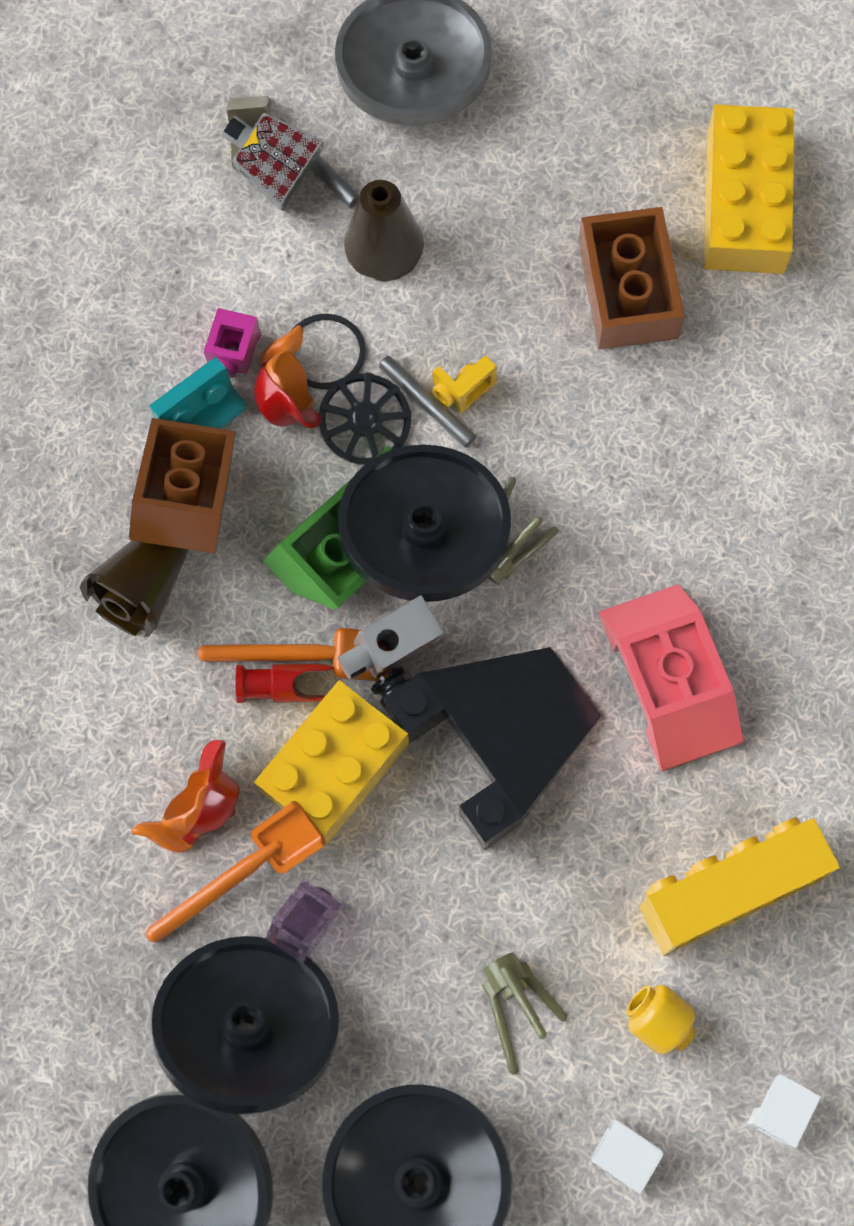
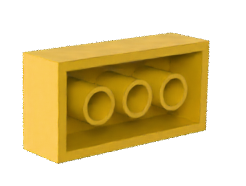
[704,104,794,274]
[639,816,840,956]

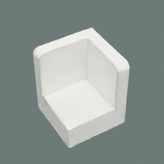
[747,1074,821,1148]
[588,1120,663,1194]

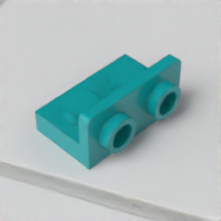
[149,357,247,429]

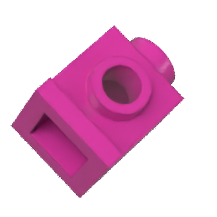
[204,308,261,378]

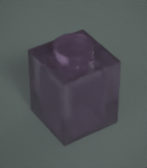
[266,879,341,964]

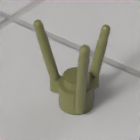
[488,477,558,585]
[482,952,567,1075]

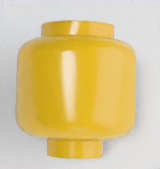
[626,984,696,1054]

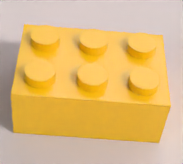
[254,680,409,845]

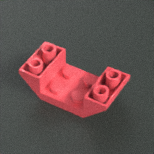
[598,584,744,772]

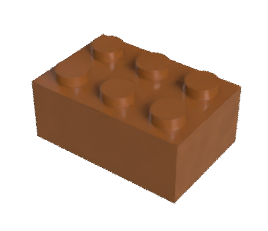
[578,207,685,350]
[129,418,236,554]

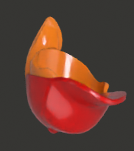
[253,325,322,429]
[131,740,240,853]

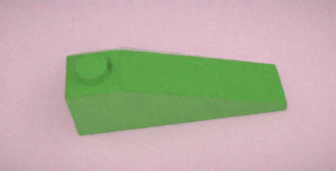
[263,445,392,610]

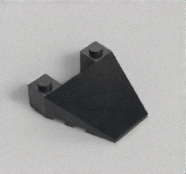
[383,647,601,851]

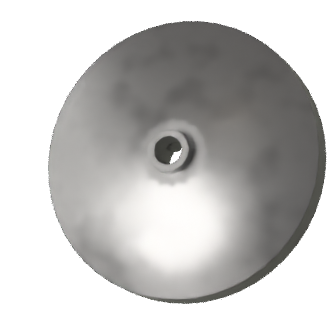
[335,0,492,126]

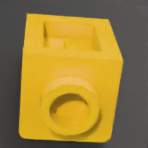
[432,355,497,413]

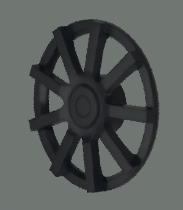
[319,372,411,465]

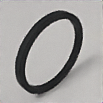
[292,314,366,389]

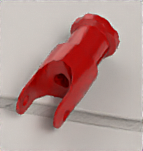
[235,664,334,703]

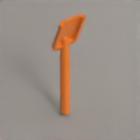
[197,628,394,682]
[146,801,326,943]

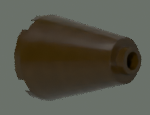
[344,180,424,282]
[80,540,189,637]

